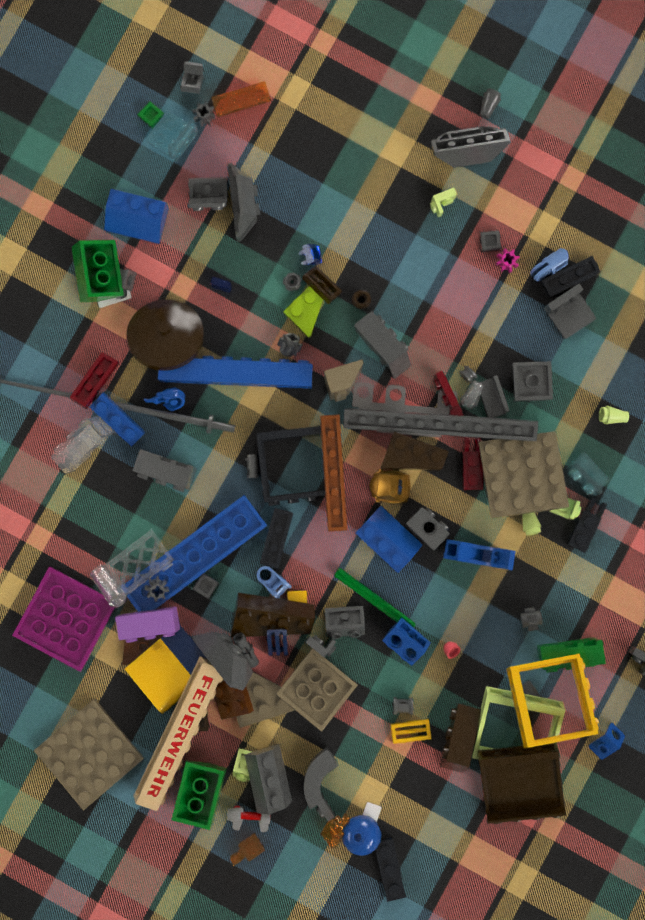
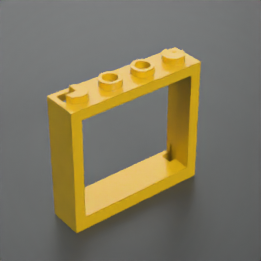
[506,654,599,748]

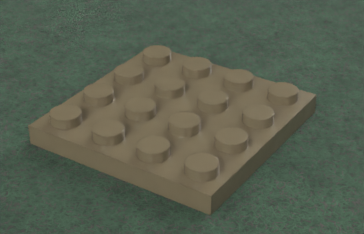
[478,431,569,518]
[34,699,144,811]

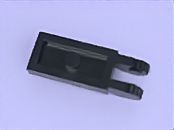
[567,497,607,553]

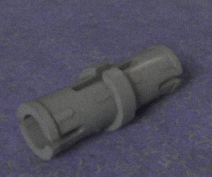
[233,633,259,668]

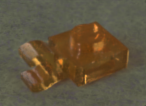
[321,813,350,849]
[230,833,265,865]

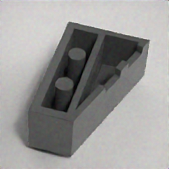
[354,311,412,379]
[133,449,197,492]

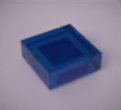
[211,277,232,293]

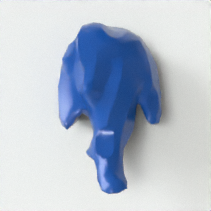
[144,387,185,411]

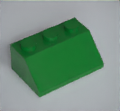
[72,240,124,303]
[172,761,227,830]

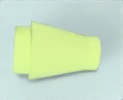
[599,405,629,424]
[522,513,542,536]

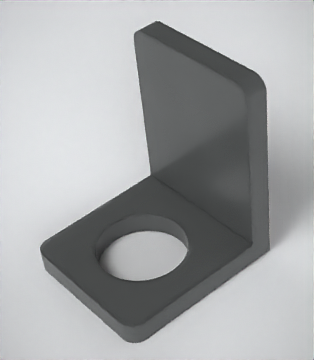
[120,269,136,291]

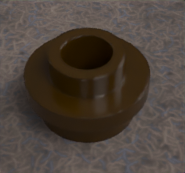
[352,290,371,309]

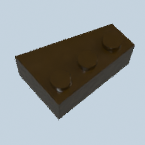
[440,703,481,773]

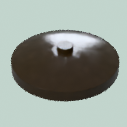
[126,300,204,371]

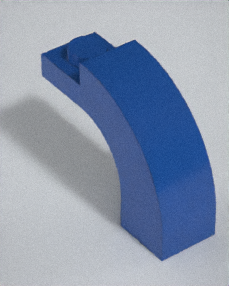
[444,539,516,570]

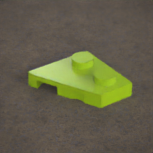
[283,286,323,338]

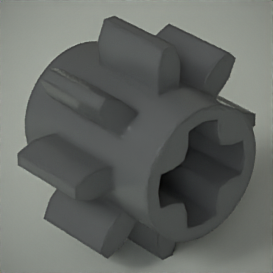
[192,102,216,127]
[277,333,302,357]
[145,576,169,602]
[520,607,542,631]

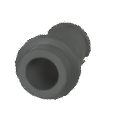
[245,455,259,478]

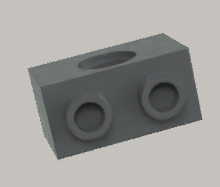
[405,507,450,551]

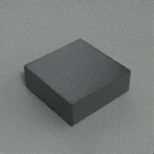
[480,230,501,252]
[192,573,219,599]

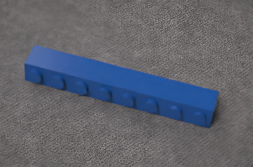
[158,356,313,389]

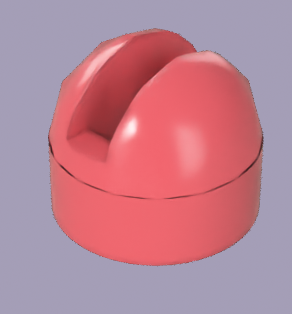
[443,641,461,659]

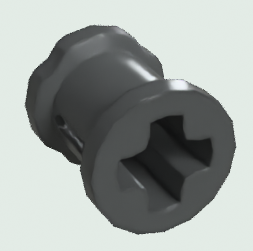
[393,697,414,715]

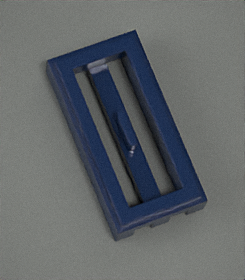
[267,629,288,656]

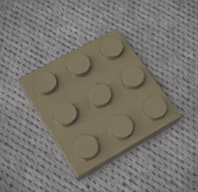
[276,648,358,732]

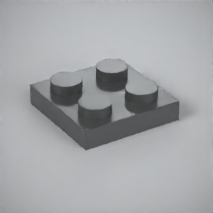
[512,361,553,401]

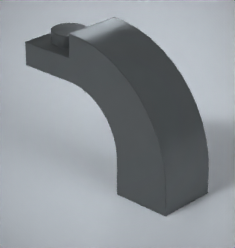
[304,747,338,821]

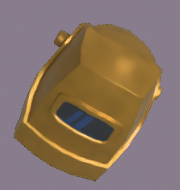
[369,469,411,504]

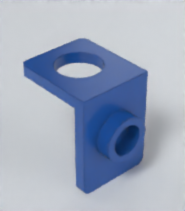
[589,723,625,760]

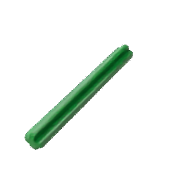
[334,568,416,628]

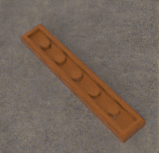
[320,414,347,532]

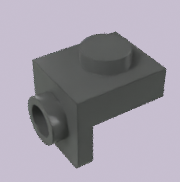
[181,62,203,94]

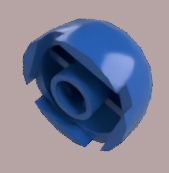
[342,815,382,856]

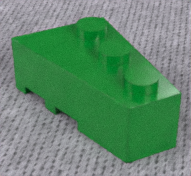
[537,637,606,673]

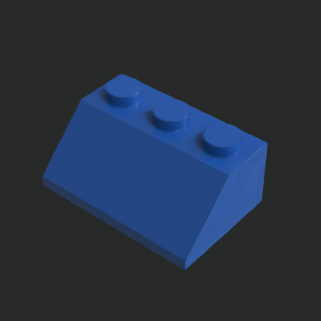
[104,189,169,244]
[355,506,423,573]

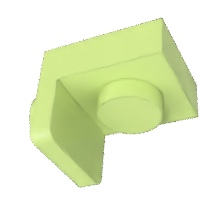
[430,188,457,217]
[549,498,581,520]
[233,748,252,782]

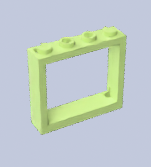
[472,686,565,760]

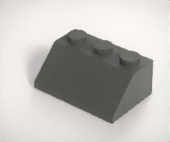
[245,744,292,815]

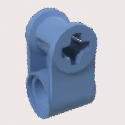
[257,565,292,599]

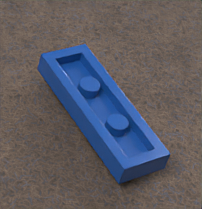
[90,392,145,447]

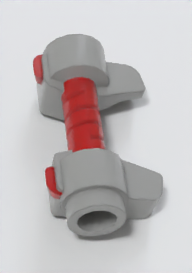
[227,806,271,832]

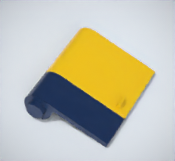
[125,625,206,714]

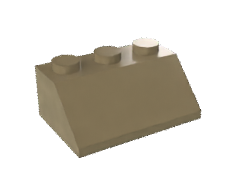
[324,359,363,402]

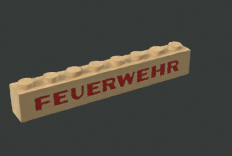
[133,656,223,811]

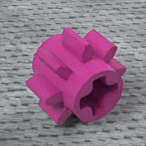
[496,248,520,273]

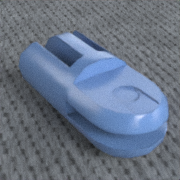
[530,248,568,281]

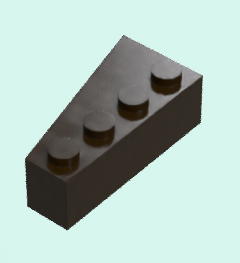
[231,592,315,637]

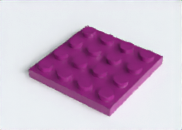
[12,567,118,672]

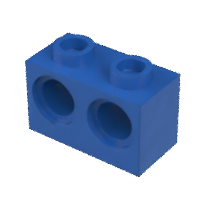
[382,617,431,666]

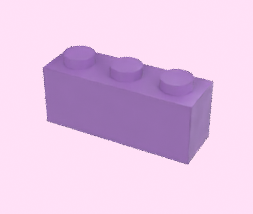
[115,606,180,643]

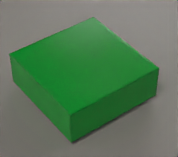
[137,101,165,129]

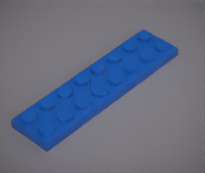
[120,495,267,612]

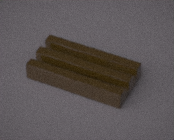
[302,265,342,305]

